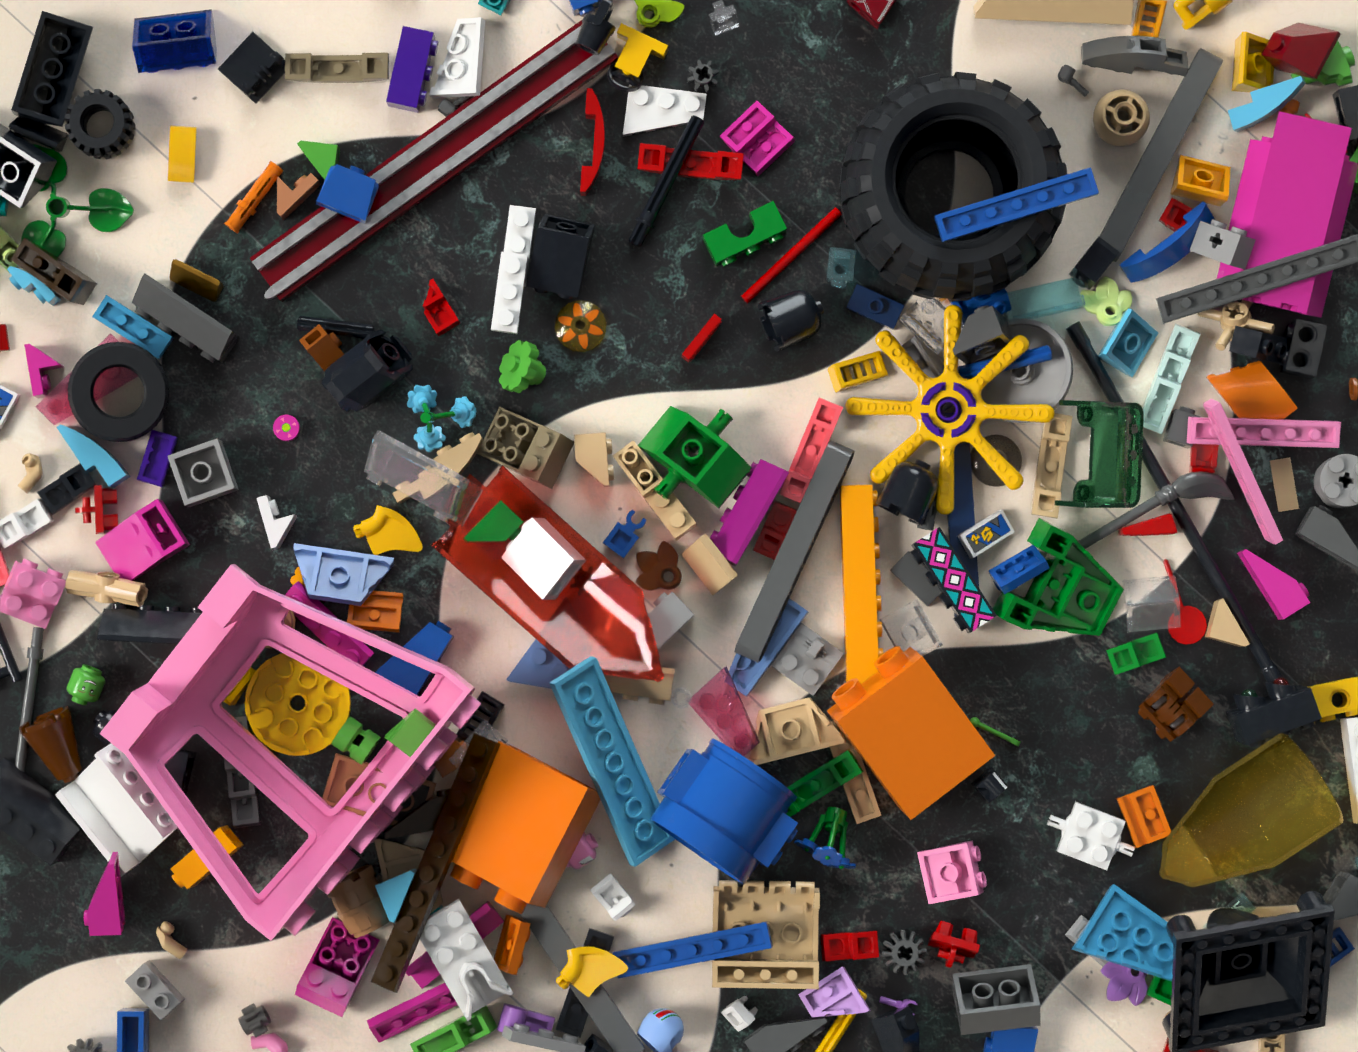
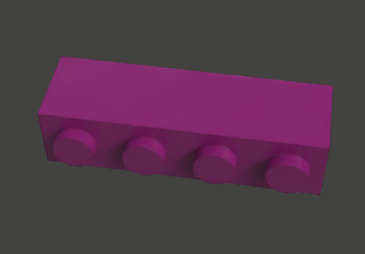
[710,459,789,567]

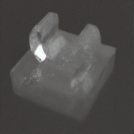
[709,0,739,36]

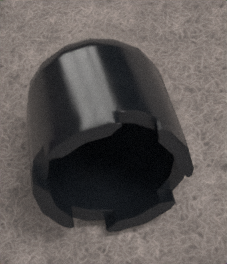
[757,290,824,352]
[876,459,939,526]

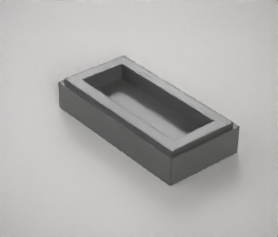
[890,551,941,607]

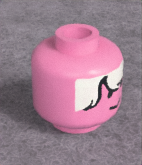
[566,832,598,869]

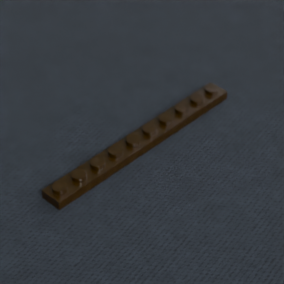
[371,733,500,993]

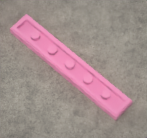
[1203,399,1283,545]
[1187,417,1341,448]

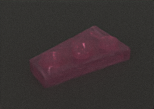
[687,666,760,757]

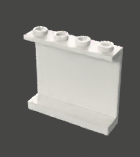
[55,743,178,877]

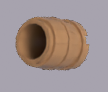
[327,864,390,938]

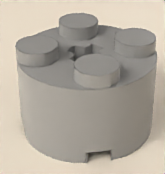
[1314,454,1358,508]

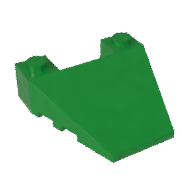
[992,518,1124,636]

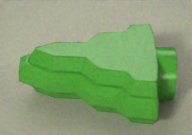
[1291,40,1355,87]

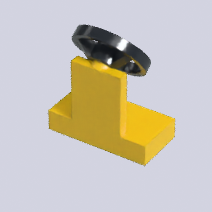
[607,23,668,92]

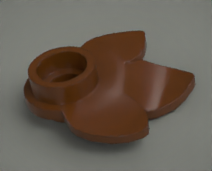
[635,541,682,591]

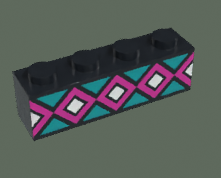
[911,527,997,633]

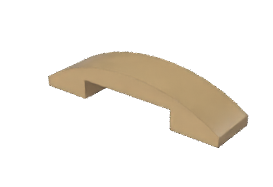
[1031,413,1073,519]

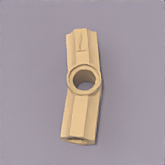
[65,570,148,607]

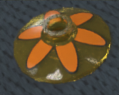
[555,300,607,352]

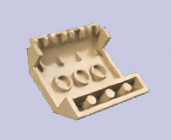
[712,880,820,989]

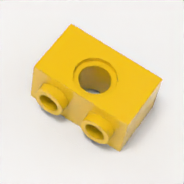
[1308,676,1358,722]

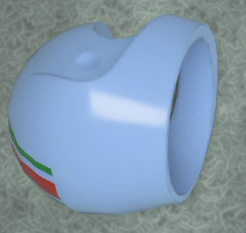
[637,1008,684,1052]

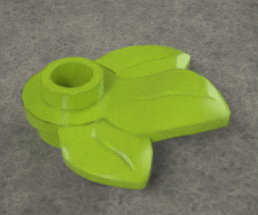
[634,0,684,28]

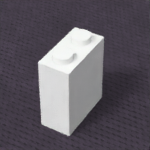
[501,518,586,600]

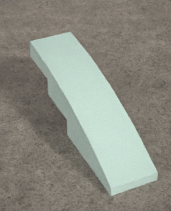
[1137,324,1200,434]

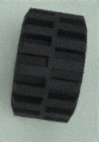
[65,89,135,159]

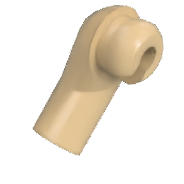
[18,453,43,494]

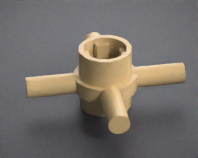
[1198,300,1275,351]

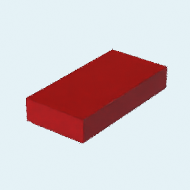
[682,313,722,363]

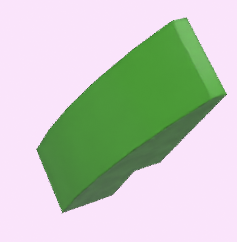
[410,1005,497,1052]

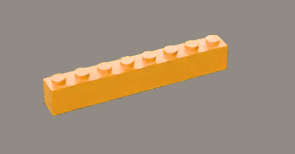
[839,485,883,684]

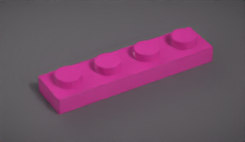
[285,581,374,666]
[367,983,458,1043]

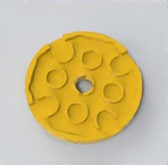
[245,653,351,756]

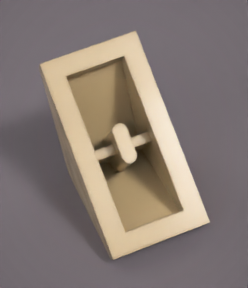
[1205,598,1250,647]

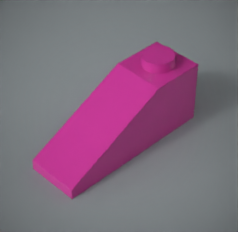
[1237,549,1310,620]
[84,852,125,936]

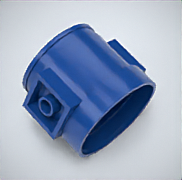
[650,738,798,885]

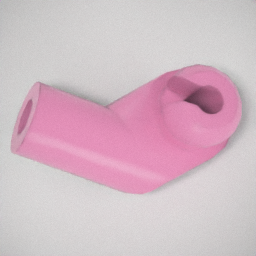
[251,1033,288,1052]

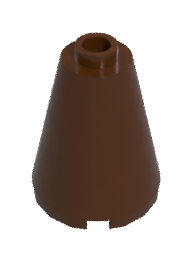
[19,706,82,783]

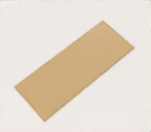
[1270,457,1299,512]

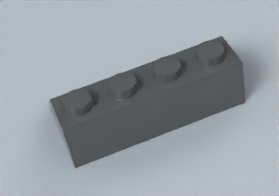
[132,273,240,363]

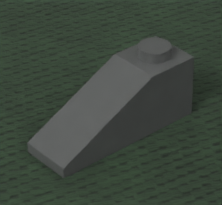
[1294,505,1358,571]

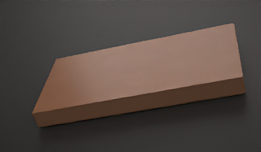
[322,753,437,834]

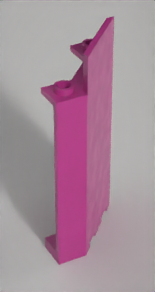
[1217,111,1358,318]

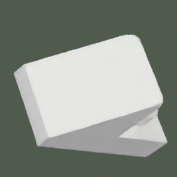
[257,495,297,550]

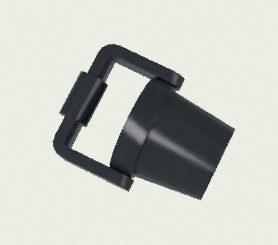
[575,0,616,55]

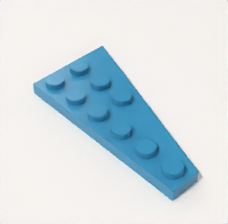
[1072,884,1173,981]

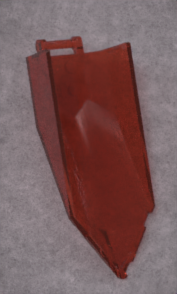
[431,465,664,682]

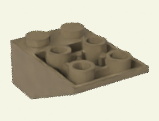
[477,407,575,489]

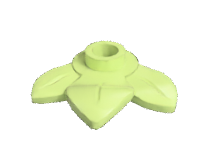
[1080,276,1132,326]

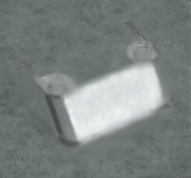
[364,430,483,527]

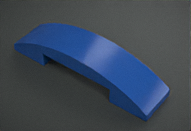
[1119,201,1215,283]

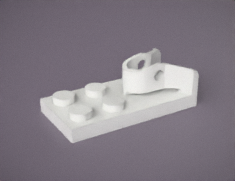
[420,899,514,1021]

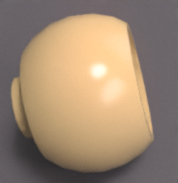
[1093,89,1150,147]

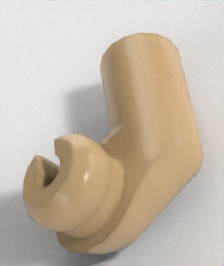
[156,921,187,960]

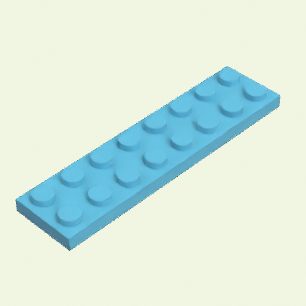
[549,656,675,867]

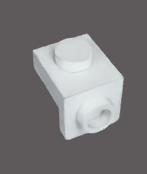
[590,873,635,921]

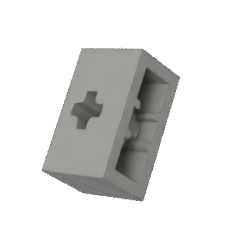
[1190,219,1255,270]
[125,960,185,1020]

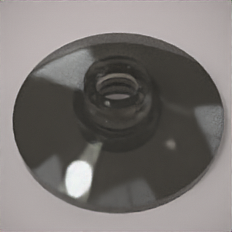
[971,435,1022,487]

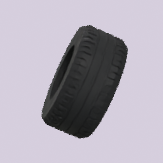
[68,342,169,442]

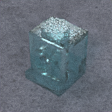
[826,247,856,288]

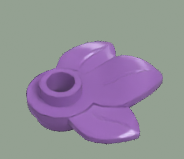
[1101,962,1148,1006]

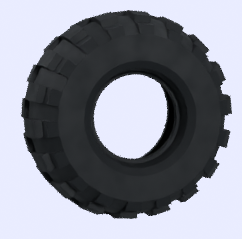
[839,72,1067,302]

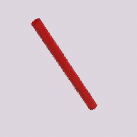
[741,207,842,304]

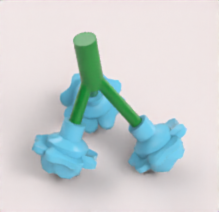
[407,385,477,452]

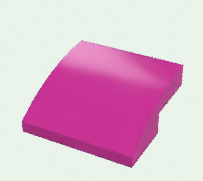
[720,101,795,176]

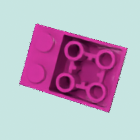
[95,499,190,581]
[295,917,380,1017]

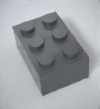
[952,964,1041,1035]

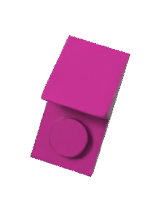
[24,344,64,399]

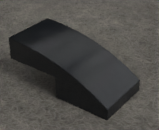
[37,463,96,515]

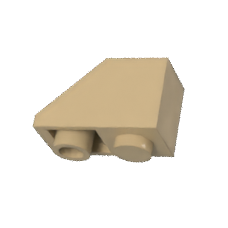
[574,433,614,487]

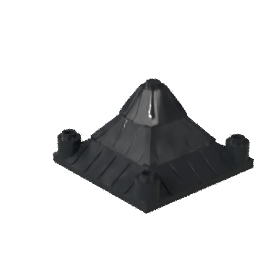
[1162,891,1335,1052]

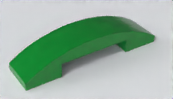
[786,749,864,817]

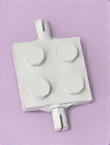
[1047,801,1135,870]

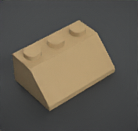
[596,657,675,705]

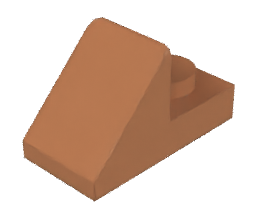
[277,173,321,220]

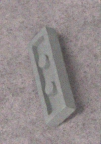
[502,1023,586,1052]

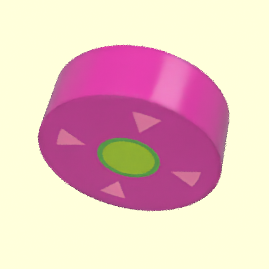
[273,415,300,441]

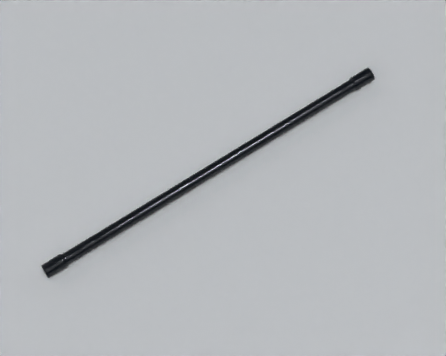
[1066,321,1287,684]

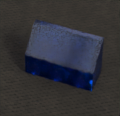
[132,9,217,73]

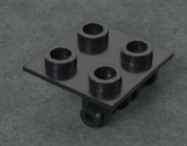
[218,31,285,104]

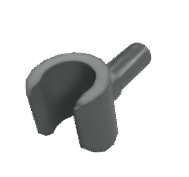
[1058,65,1089,97]
[438,96,474,117]

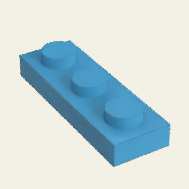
[92,295,173,360]

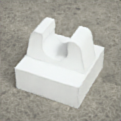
[721,996,758,1032]

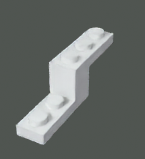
[491,205,536,334]

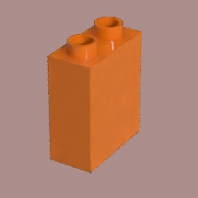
[827,646,995,820]
[450,741,601,914]

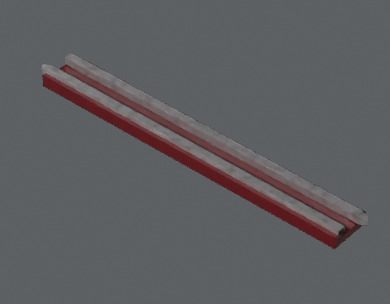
[250,20,618,302]

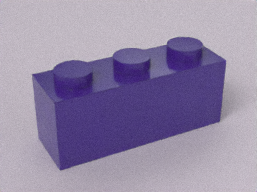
[386,26,439,113]

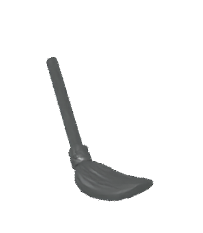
[1078,471,1235,549]

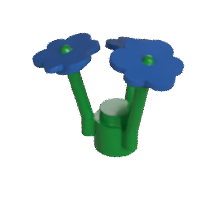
[794,807,856,869]

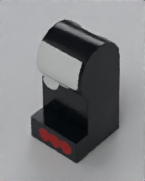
[971,767,1007,803]

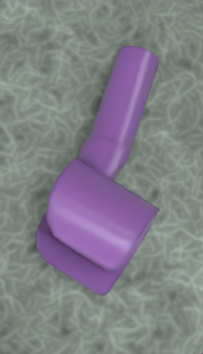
[879,996,918,1015]

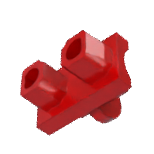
[75,485,118,534]
[928,921,980,968]

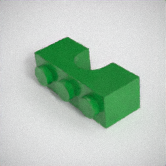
[703,201,787,267]

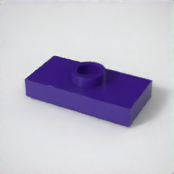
[137,430,178,487]

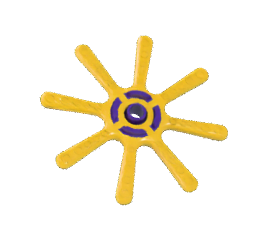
[845,305,1055,515]

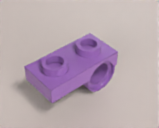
[497,1003,555,1033]

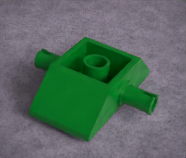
[638,406,752,508]

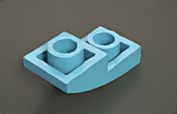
[7,266,61,306]

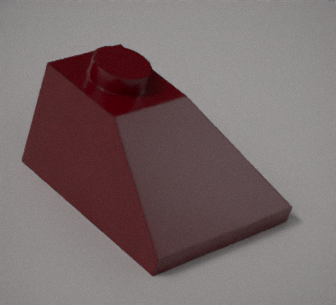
[1262,23,1341,79]

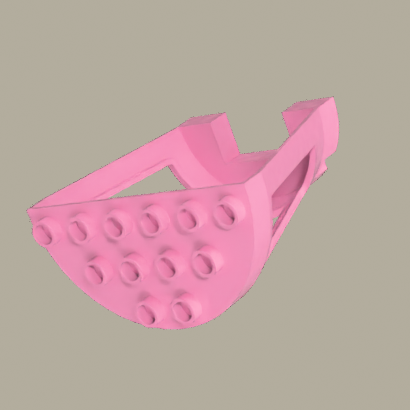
[100,564,481,941]

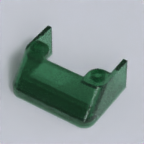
[1055,400,1144,508]

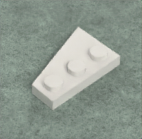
[429,17,485,98]
[623,84,707,137]

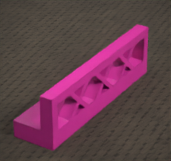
[406,901,504,989]

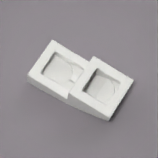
[0,499,54,549]

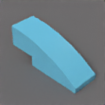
[1228,76,1306,132]
[57,424,131,488]

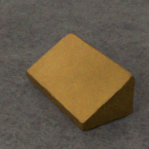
[169,259,224,302]

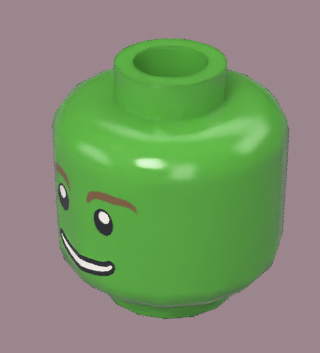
[67,664,105,705]

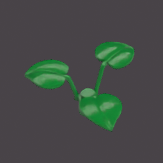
[21,144,134,257]

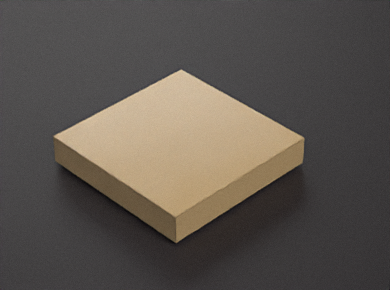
[681,534,738,595]

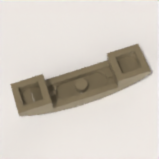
[285,53,389,83]

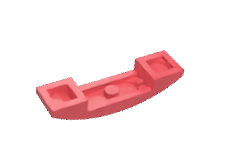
[779,397,843,503]

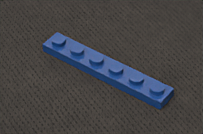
[934,167,1099,243]
[613,921,773,979]

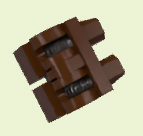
[1138,666,1214,742]

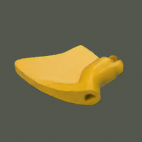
[353,505,423,555]
[556,947,628,997]

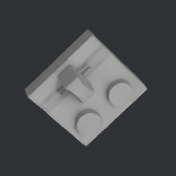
[771,623,844,696]

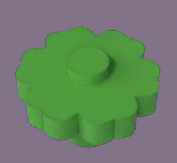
[499,340,546,393]

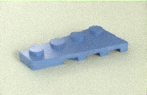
[725,598,809,697]

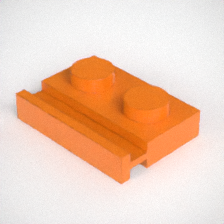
[347,591,404,632]
[1116,785,1173,848]
[494,914,531,975]

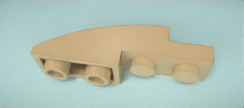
[392,432,483,504]
[613,440,697,541]

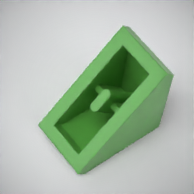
[297,140,340,180]
[384,708,436,757]

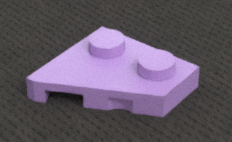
[798,966,871,1018]

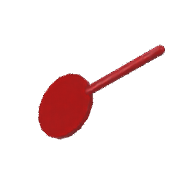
[1163,559,1207,645]

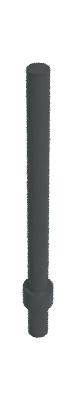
[15,627,44,772]

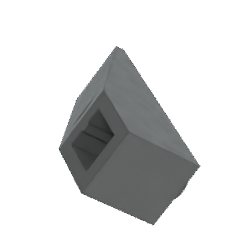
[744,1017,827,1052]

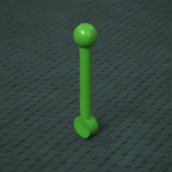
[970,717,1021,747]

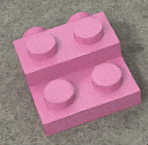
[0,558,66,629]
[917,840,987,904]

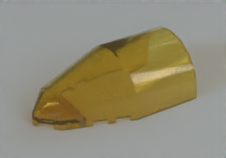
[1159,733,1343,887]

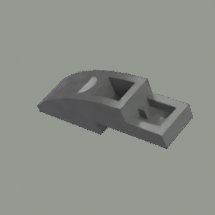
[1081,36,1189,76]

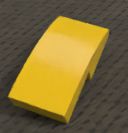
[168,125,196,183]

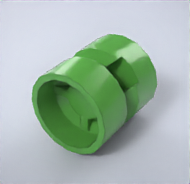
[331,716,381,765]

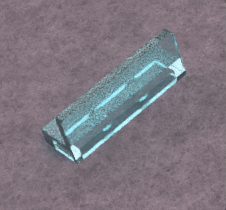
[1004,278,1086,323]

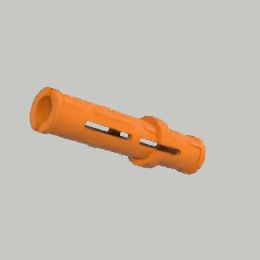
[224,161,284,234]

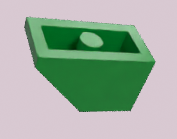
[463,500,523,543]

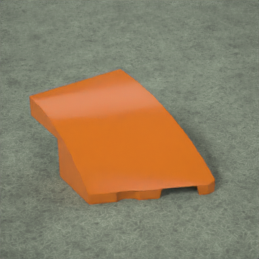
[1206,361,1297,419]

